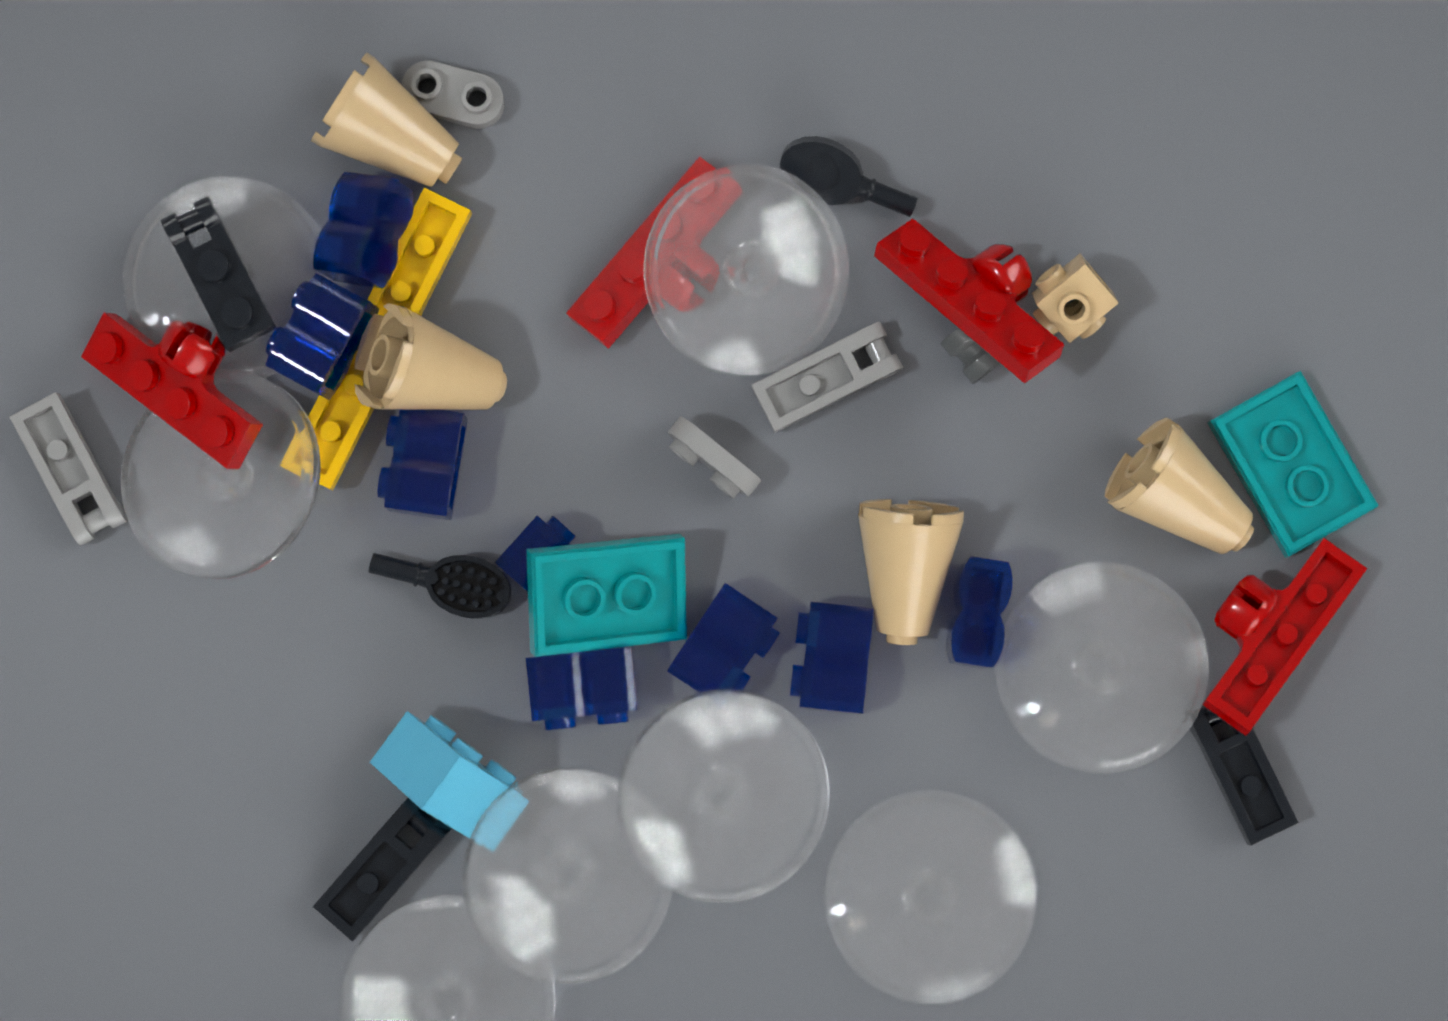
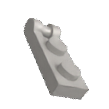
[751,321,904,433]
[9,392,128,546]

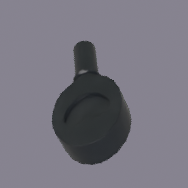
[780,136,918,217]
[369,553,512,619]

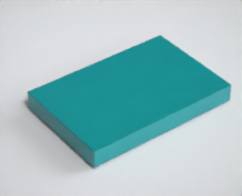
[1207,371,1379,558]
[526,534,687,657]

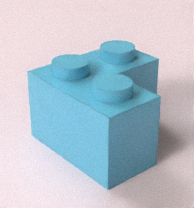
[369,711,528,851]

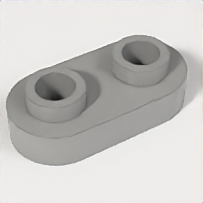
[402,61,505,129]
[667,416,761,499]

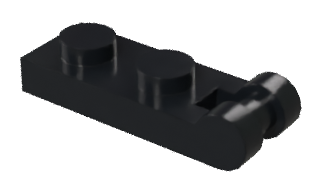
[160,196,277,352]
[1183,704,1299,846]
[313,798,452,942]

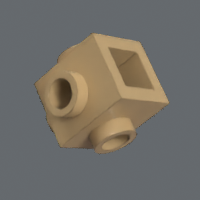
[1032,253,1119,343]

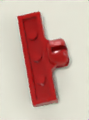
[566,156,742,349]
[874,218,1064,384]
[81,312,263,469]
[1202,538,1368,736]

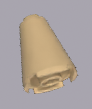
[311,52,462,187]
[355,303,507,410]
[1105,417,1254,554]
[858,499,964,645]

